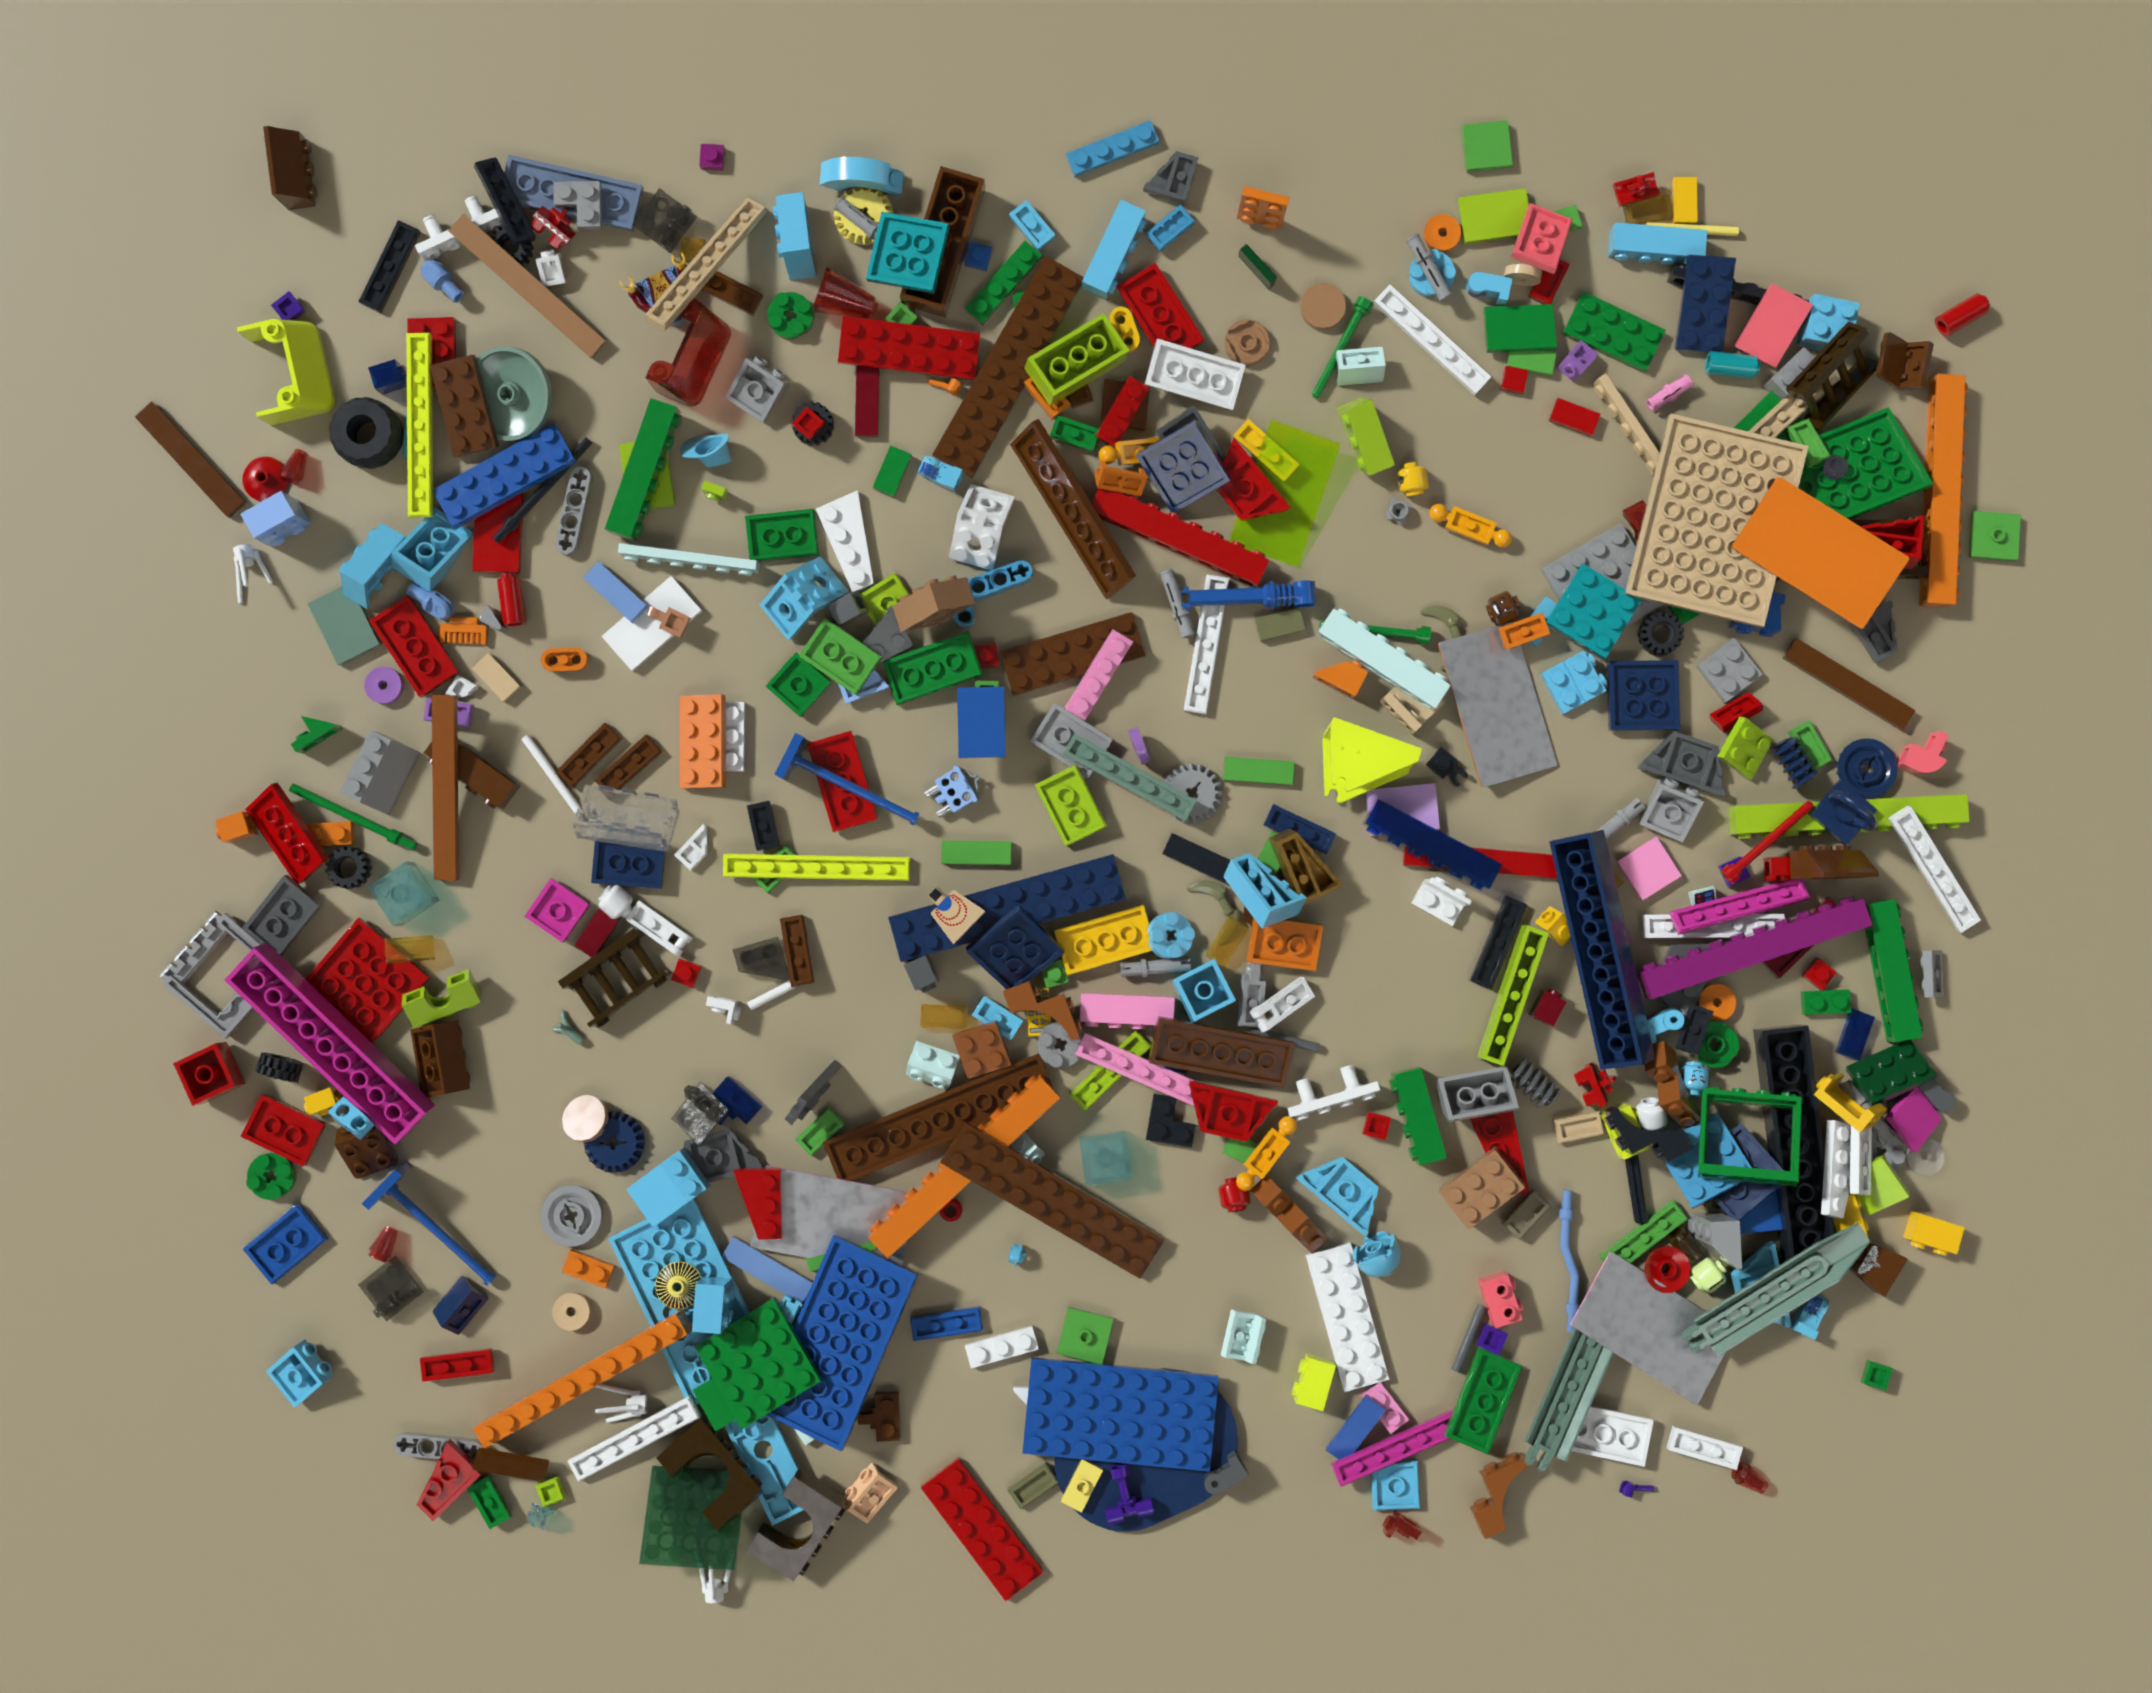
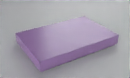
[1365,783,1440,836]

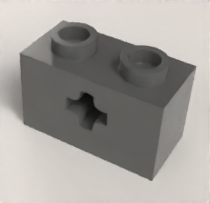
[904,955,940,993]

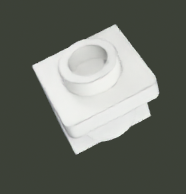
[535,249,566,287]
[706,995,741,1025]

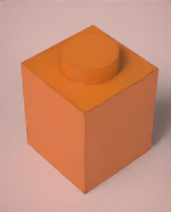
[215,811,258,843]

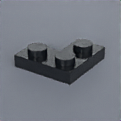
[1146,1093,1196,1148]

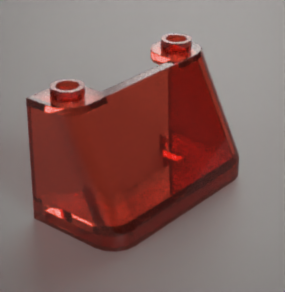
[645,298,731,407]

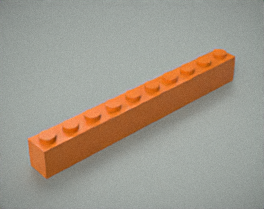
[1919,374,1968,608]
[868,1074,1060,1259]
[473,1309,692,1448]

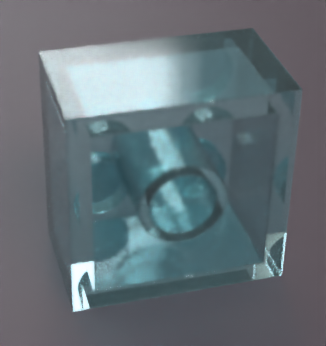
[367,861,440,926]
[1079,1130,1132,1185]

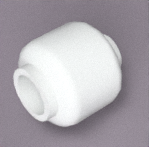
[598,885,633,919]
[1635,1097,1668,1131]

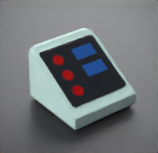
[1688,886,1716,906]

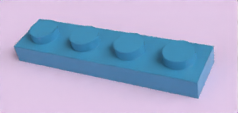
[1066,120,1159,178]

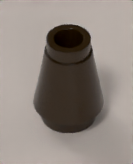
[1668,1226,1702,1261]

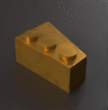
[1268,829,1343,904]

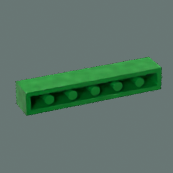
[604,398,682,542]
[1865,899,1924,1042]

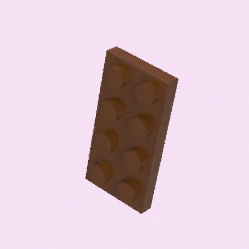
[430,355,499,457]

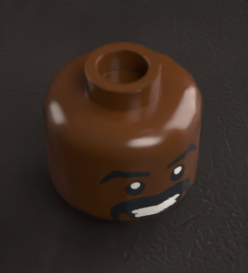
[1485,591,1522,625]

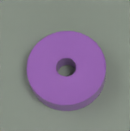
[364,667,404,704]
[1128,727,1150,765]

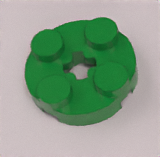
[767,292,814,340]
[1692,1021,1739,1068]
[246,1152,297,1200]

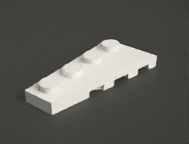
[816,490,874,592]
[1821,1120,1851,1218]

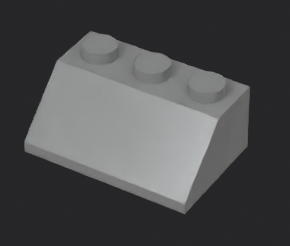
[339,730,420,814]
[1437,1066,1519,1122]
[1688,1213,1742,1269]

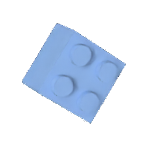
[240,491,311,546]

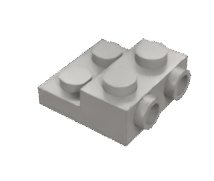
[724,356,790,423]
[1639,778,1704,842]

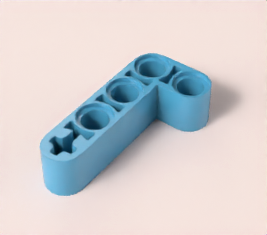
[954,560,1033,629]

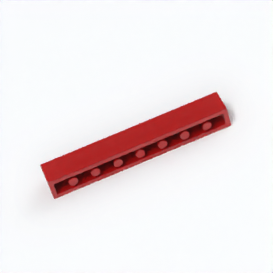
[1092,488,1269,588]

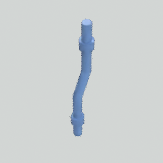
[1559,1190,1580,1333]

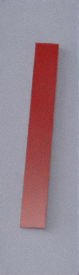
[1402,842,1557,879]

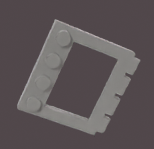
[160,911,260,1038]

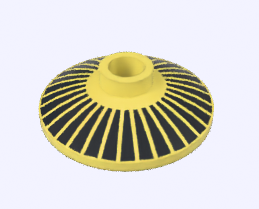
[656,1262,702,1309]

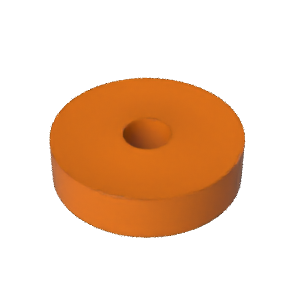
[1423,214,1461,253]
[1697,984,1736,1021]

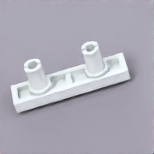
[415,196,503,260]
[1287,1065,1380,1121]

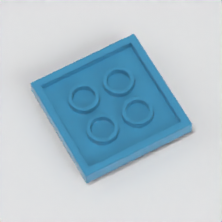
[1663,1113,1752,1209]

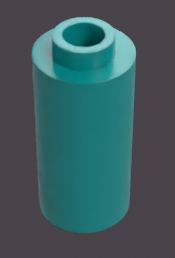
[1705,351,1761,379]

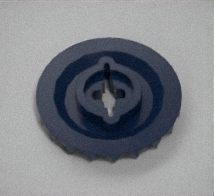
[1836,738,1898,798]
[583,1112,645,1173]

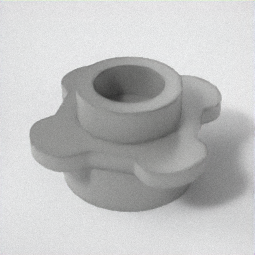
[1385,498,1411,525]

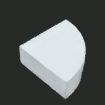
[446,674,479,698]

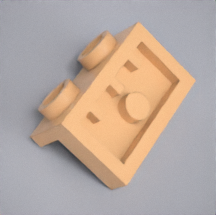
[843,1463,898,1524]

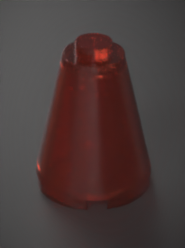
[812,267,878,319]

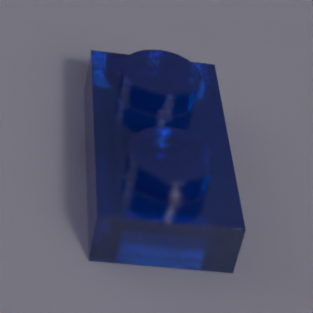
[1835,1009,1875,1061]

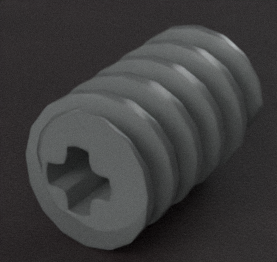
[1510,1057,1561,1108]

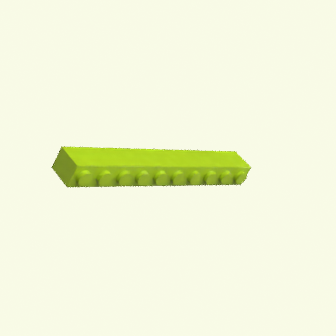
[1728,794,1970,839]

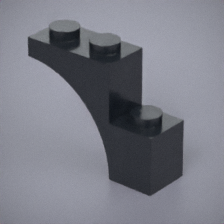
[1604,1106,1693,1162]

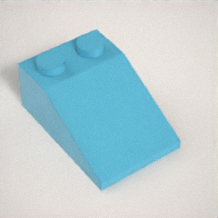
[392,507,474,592]
[626,1148,711,1227]

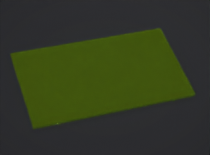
[1229,420,1341,567]

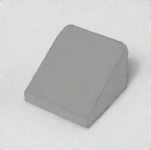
[479,605,507,633]

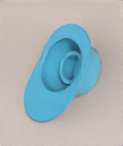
[679,434,731,467]

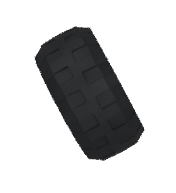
[329,397,404,469]

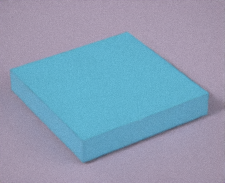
[1371,1459,1420,1511]

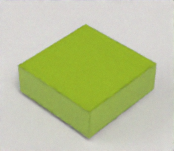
[535,1475,567,1508]

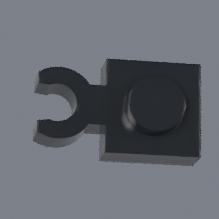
[1425,747,1468,787]

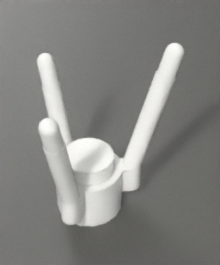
[233,544,273,604]
[595,1384,647,1423]
[694,1544,735,1604]

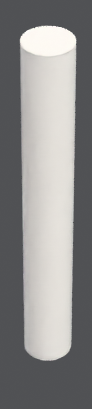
[747,981,796,1010]

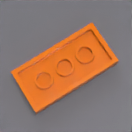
[680,694,726,789]

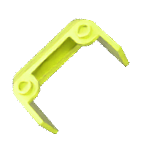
[237,319,335,426]

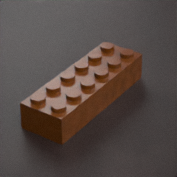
[900,166,986,318]

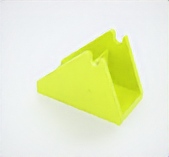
[1322,717,1422,803]

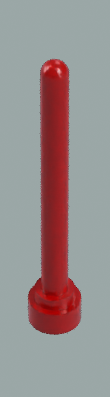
[1720,801,1813,884]

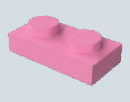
[1361,1382,1409,1434]

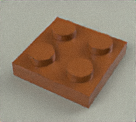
[952,1020,1013,1079]

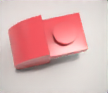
[1897,731,1948,774]

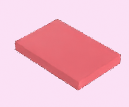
[1511,203,1573,274]
[1734,283,1813,368]

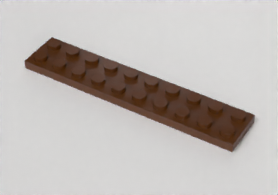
[932,255,1084,479]
[823,1053,1053,1181]
[941,1121,1165,1279]

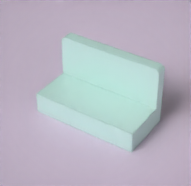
[1336,347,1386,386]

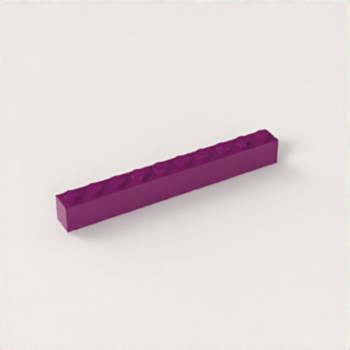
[1637,896,1872,999]

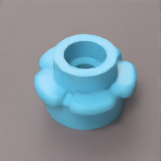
[1008,1243,1026,1266]

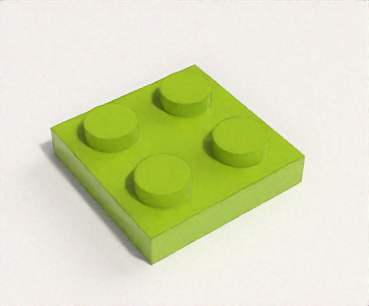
[1717,716,1774,780]

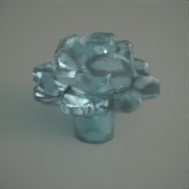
[527,1503,553,1530]

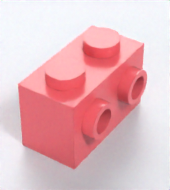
[1477,1271,1524,1328]

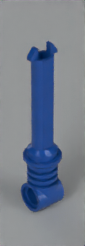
[1181,580,1316,610]

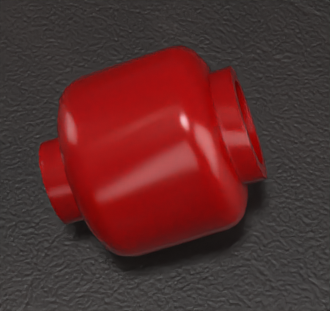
[1218,1177,1251,1213]

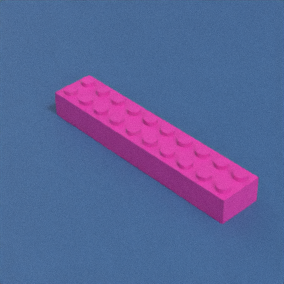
[224,942,436,1144]

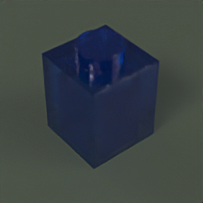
[368,359,407,395]

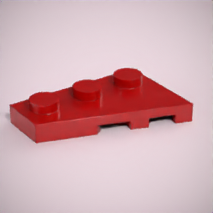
[416,1439,483,1521]

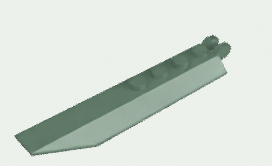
[1681,1223,1870,1356]
[1524,1328,1613,1472]

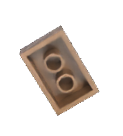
[892,575,975,632]
[1439,1146,1525,1230]

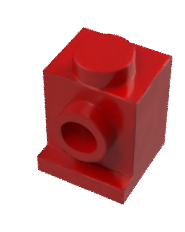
[1763,857,1791,881]

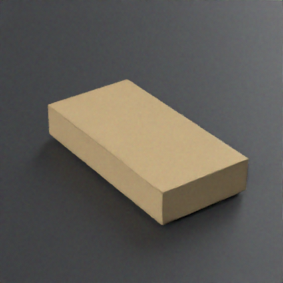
[471,653,521,703]
[1553,1111,1605,1144]

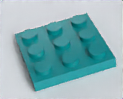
[866,212,950,294]
[1546,563,1642,659]

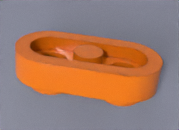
[541,647,589,672]

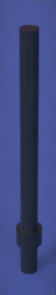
[492,437,593,544]

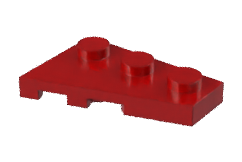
[733,1168,783,1240]

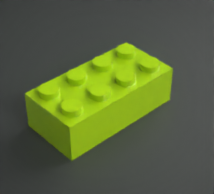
[1024,313,1130,406]

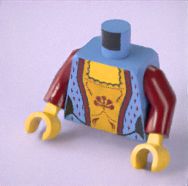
[619,251,689,326]

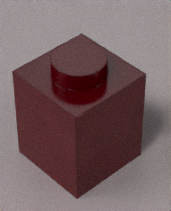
[1528,989,1566,1027]

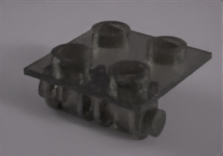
[632,188,697,254]
[671,1082,729,1146]
[358,1255,424,1322]

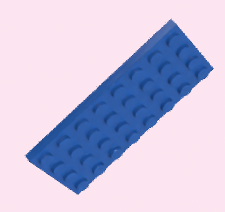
[766,1235,919,1451]
[1022,1357,1219,1472]

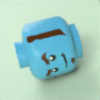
[1679,1062,1710,1098]

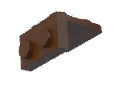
[1876,332,1934,390]
[334,1126,398,1179]

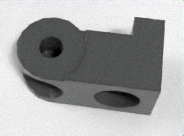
[1918,1068,1955,1112]
[1204,1450,1249,1495]

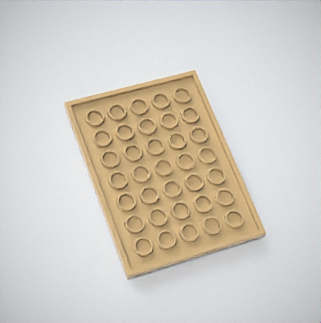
[1624,414,1809,628]

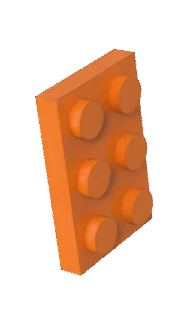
[1237,186,1290,230]
[1246,918,1324,971]

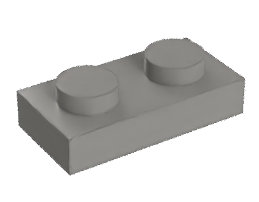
[1921,950,1944,997]

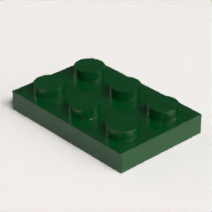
[1846,1040,1936,1107]

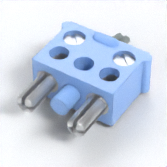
[924,766,980,818]

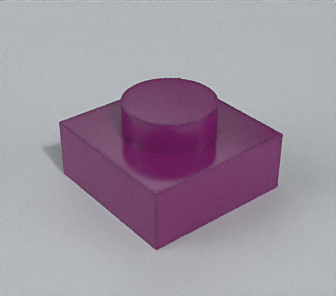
[699,144,725,171]

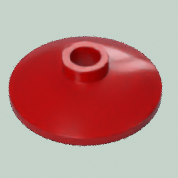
[242,457,289,502]
[1644,1246,1690,1293]

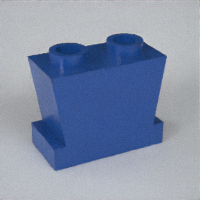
[1729,593,1786,637]

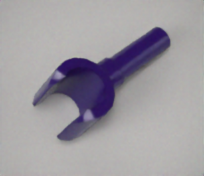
[1619,1480,1654,1498]

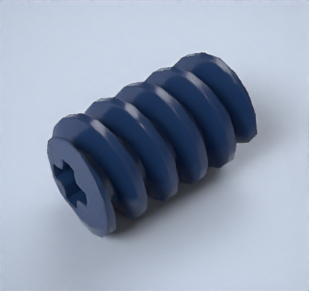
[1769,737,1818,789]

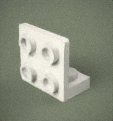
[1411,877,1472,926]

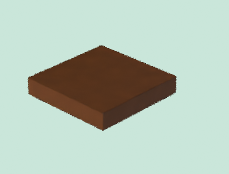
[1100,379,1150,431]

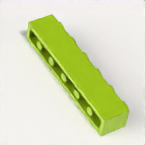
[1477,925,1549,1066]

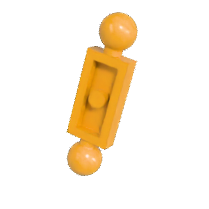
[1099,437,1160,466]
[1429,504,1512,548]
[1236,1116,1297,1191]

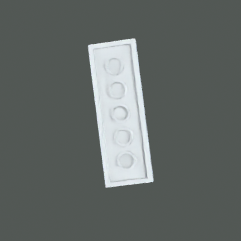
[1305,1242,1389,1392]

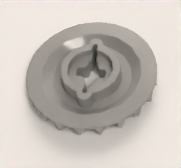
[1164,763,1222,824]
[541,1185,603,1247]

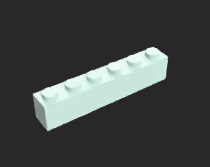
[1316,609,1451,711]

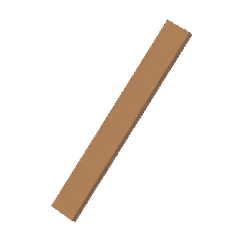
[448,214,606,359]

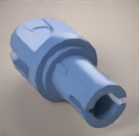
[421,260,465,303]
[407,582,454,620]

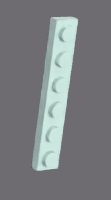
[618,543,760,576]

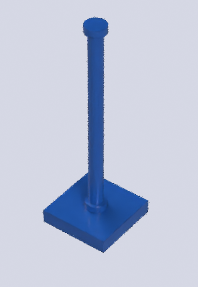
[774,733,920,826]
[362,1161,497,1286]

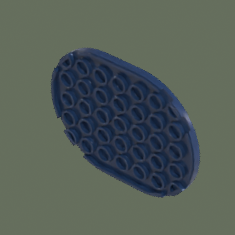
[1054,1368,1238,1532]

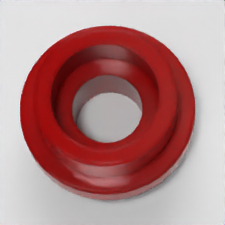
[939,1198,963,1222]

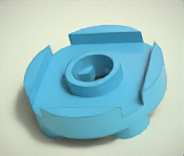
[1409,249,1456,297]
[1147,912,1195,959]

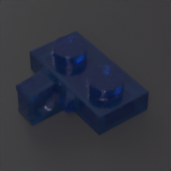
[712,1076,763,1126]

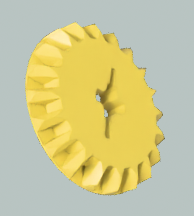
[834,187,893,245]

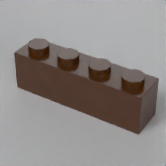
[423,741,521,809]

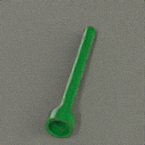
[1312,296,1374,399]
[1319,621,1431,645]

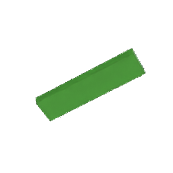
[1599,1200,1688,1264]

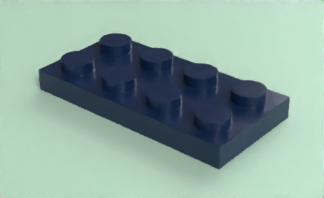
[1675,255,1736,352]

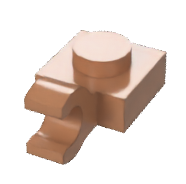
[647,606,691,639]

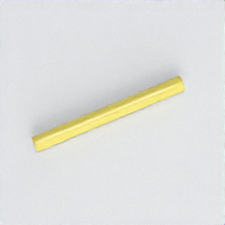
[1646,222,1739,236]

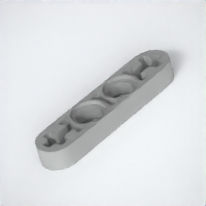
[555,466,593,556]
[393,1432,487,1461]

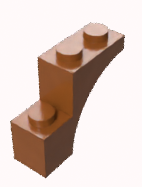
[1003,981,1083,1041]
[1645,1041,1701,1127]
[1250,1174,1328,1254]
[1469,1452,1530,1539]

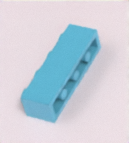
[1082,200,1148,300]
[1608,222,1707,266]

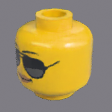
[1397,462,1429,497]

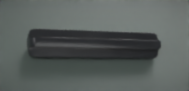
[1625,1154,1648,1224]

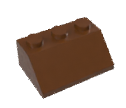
[263,126,317,210]
[1790,845,1879,879]
[410,1020,470,1097]

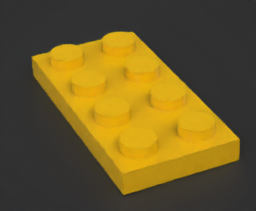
[1054,905,1152,975]

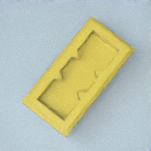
[1061,1459,1103,1513]

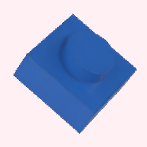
[964,241,993,272]

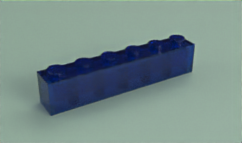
[1362,799,1503,891]

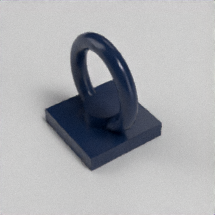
[1808,779,1878,845]

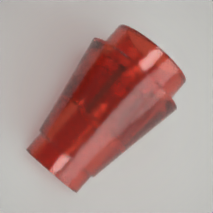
[280,449,308,485]
[368,1225,398,1263]
[1731,1462,1768,1494]

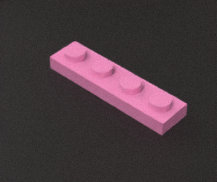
[1064,629,1133,721]

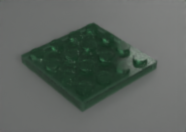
[639,1466,742,1571]

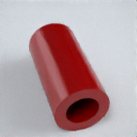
[1935,293,1990,337]
[497,573,526,627]

